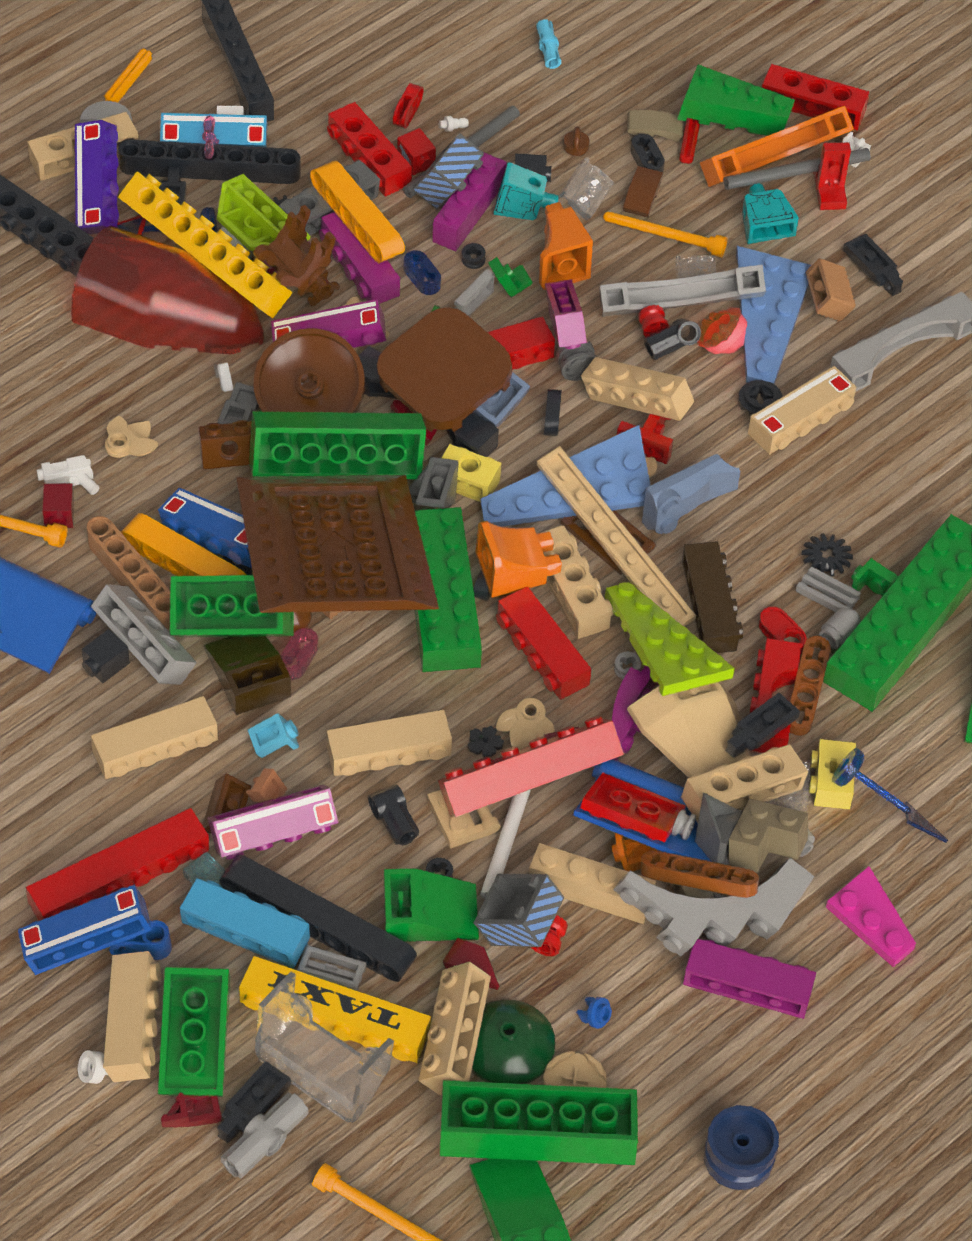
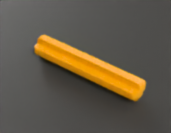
[104,48,152,103]

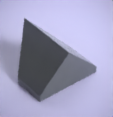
[409,457,459,508]
[695,792,743,864]

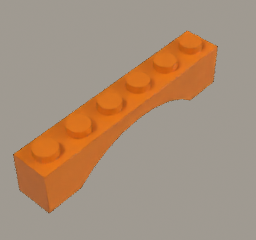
[700,106,854,187]

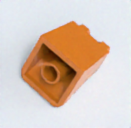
[539,202,593,290]
[475,521,562,598]

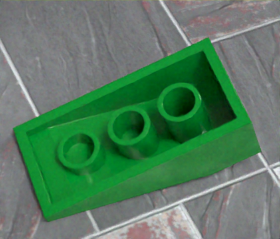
[158,967,230,1097]
[469,1159,571,1241]

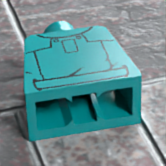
[493,162,559,220]
[742,183,799,244]

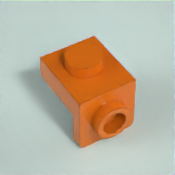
[612,833,658,872]

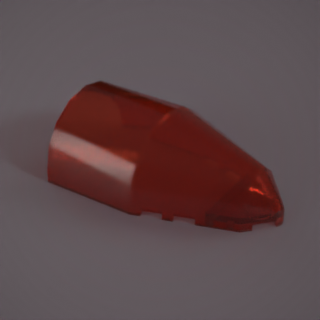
[71,225,264,355]

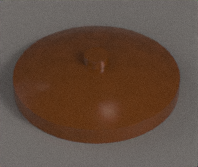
[253,328,366,413]

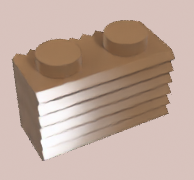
[806,258,856,322]

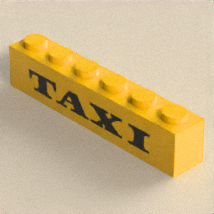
[239,956,431,1063]

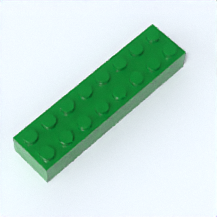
[823,514,972,712]

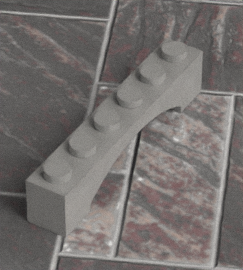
[599,265,766,317]
[830,292,972,392]

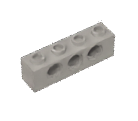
[91,584,197,685]

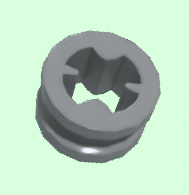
[614,651,641,679]
[672,809,696,840]

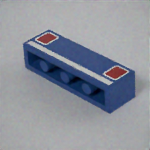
[158,488,252,568]
[18,885,152,975]

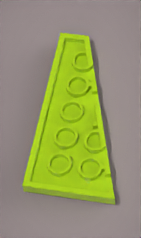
[604,582,735,696]

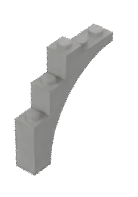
[613,858,815,956]

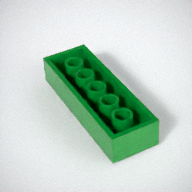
[249,411,426,479]
[414,507,482,672]
[440,1080,638,1165]

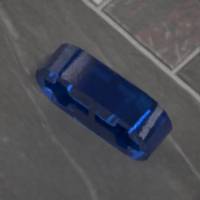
[403,250,441,295]

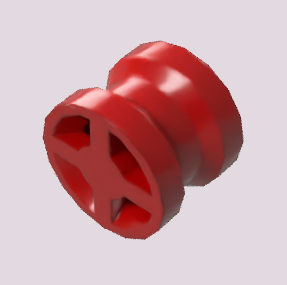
[638,305,669,337]

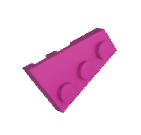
[826,866,916,967]

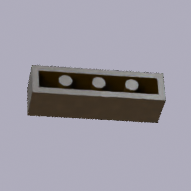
[682,541,743,653]

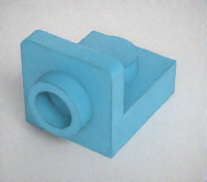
[248,713,299,758]

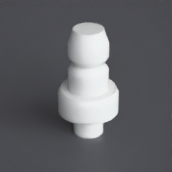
[439,116,469,132]

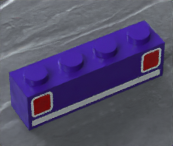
[75,120,119,234]

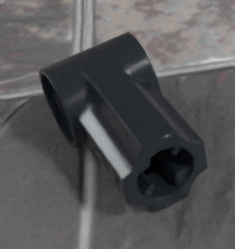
[644,318,701,360]
[368,784,419,846]

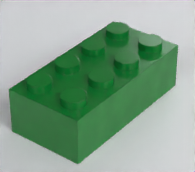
[170,575,294,637]

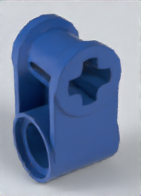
[109,920,172,960]

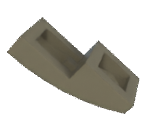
[627,110,683,142]

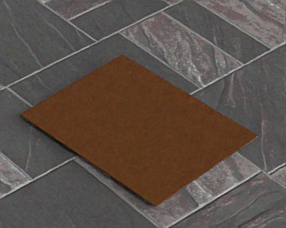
[236,475,439,613]

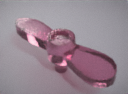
[202,116,219,159]

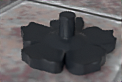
[468,726,504,758]

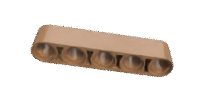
[87,516,170,630]

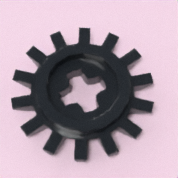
[802,533,853,576]

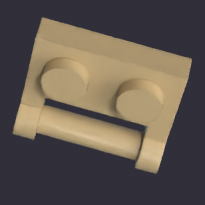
[427,790,501,849]

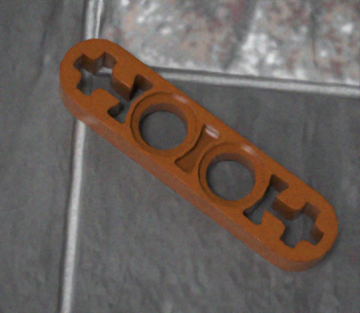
[790,636,831,736]
[641,851,759,898]

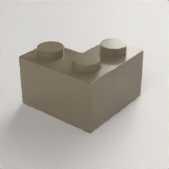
[729,799,808,873]

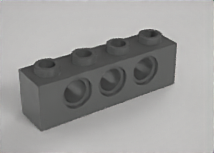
[279,160,380,236]

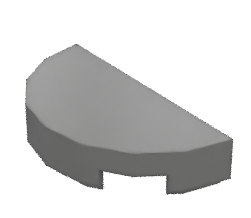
[80,101,132,123]

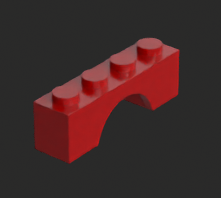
[749,638,801,753]

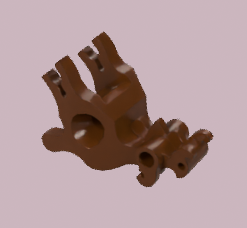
[253,205,340,306]

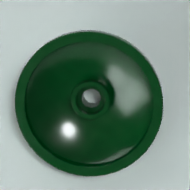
[472,999,556,1084]

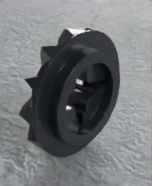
[738,380,783,415]

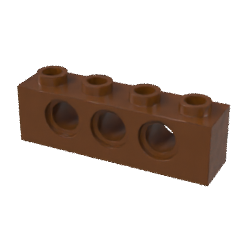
[199,420,252,470]

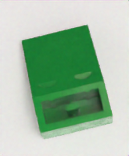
[384,868,479,942]

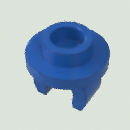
[576,997,612,1029]

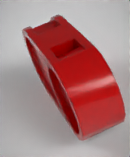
[392,83,424,129]
[759,607,807,655]

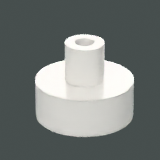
[78,1050,108,1084]

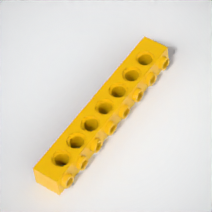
[118,172,293,319]

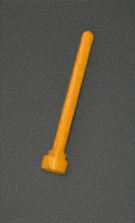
[603,211,728,258]
[0,515,68,548]
[312,1163,442,1241]

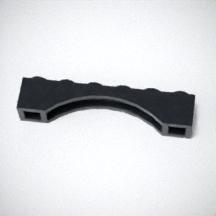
[201,0,274,122]
[358,346,499,457]

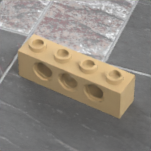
[27,112,138,181]
[541,525,613,639]
[681,744,808,823]

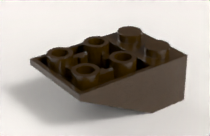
[204,636,291,715]

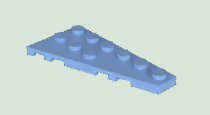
[736,246,812,385]
[480,425,651,526]

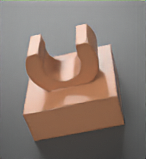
[246,768,287,803]

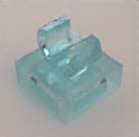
[183,852,225,885]

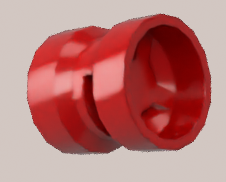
[531,915,568,956]

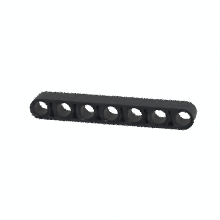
[118,140,301,184]
[219,855,417,982]

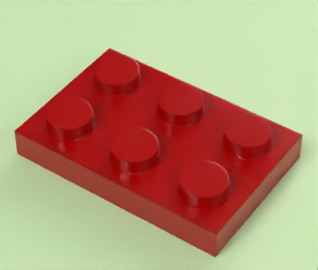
[580,772,686,842]

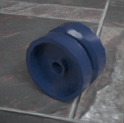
[704,1105,779,1190]

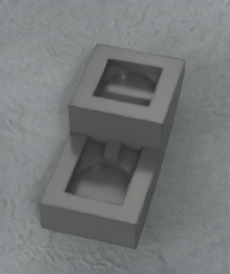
[217,382,259,424]

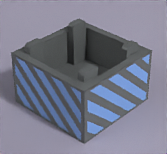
[412,133,484,210]
[474,874,564,947]

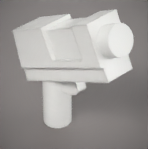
[36,455,99,495]

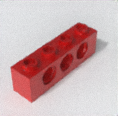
[762,64,870,130]
[327,102,412,197]

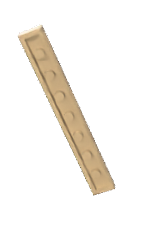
[537,446,696,627]

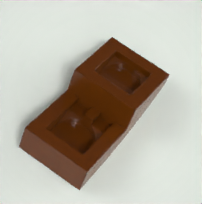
[623,166,663,218]

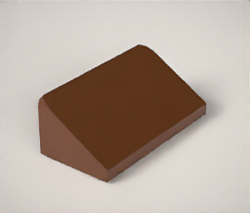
[203,773,252,833]

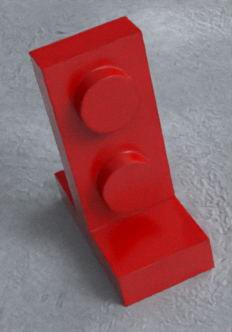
[813,142,851,210]
[617,414,673,464]

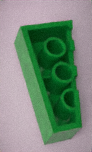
[677,64,795,136]

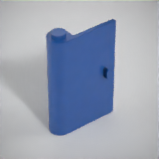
[0,557,96,674]
[573,759,712,862]

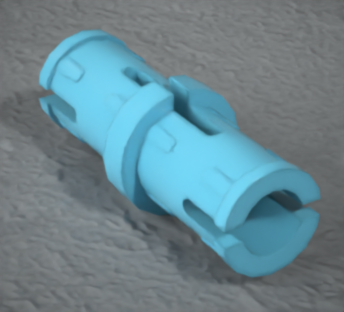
[536,19,561,69]

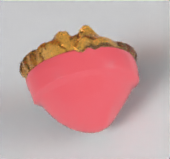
[697,307,747,354]

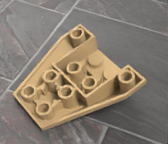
[627,681,751,778]

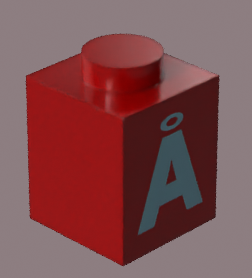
[397,128,436,175]

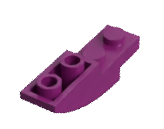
[612,665,659,761]

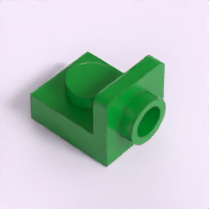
[488,257,533,298]
[851,558,899,596]

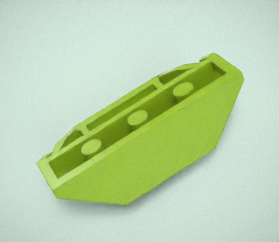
[216,174,310,251]

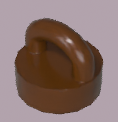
[563,126,590,156]

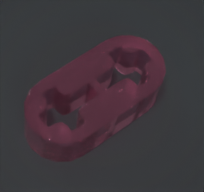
[280,628,318,680]

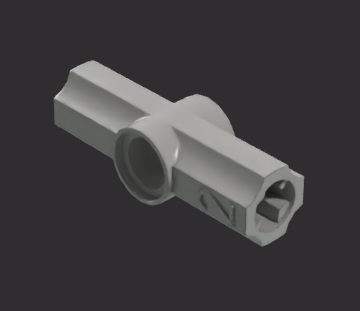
[221,1092,309,1179]

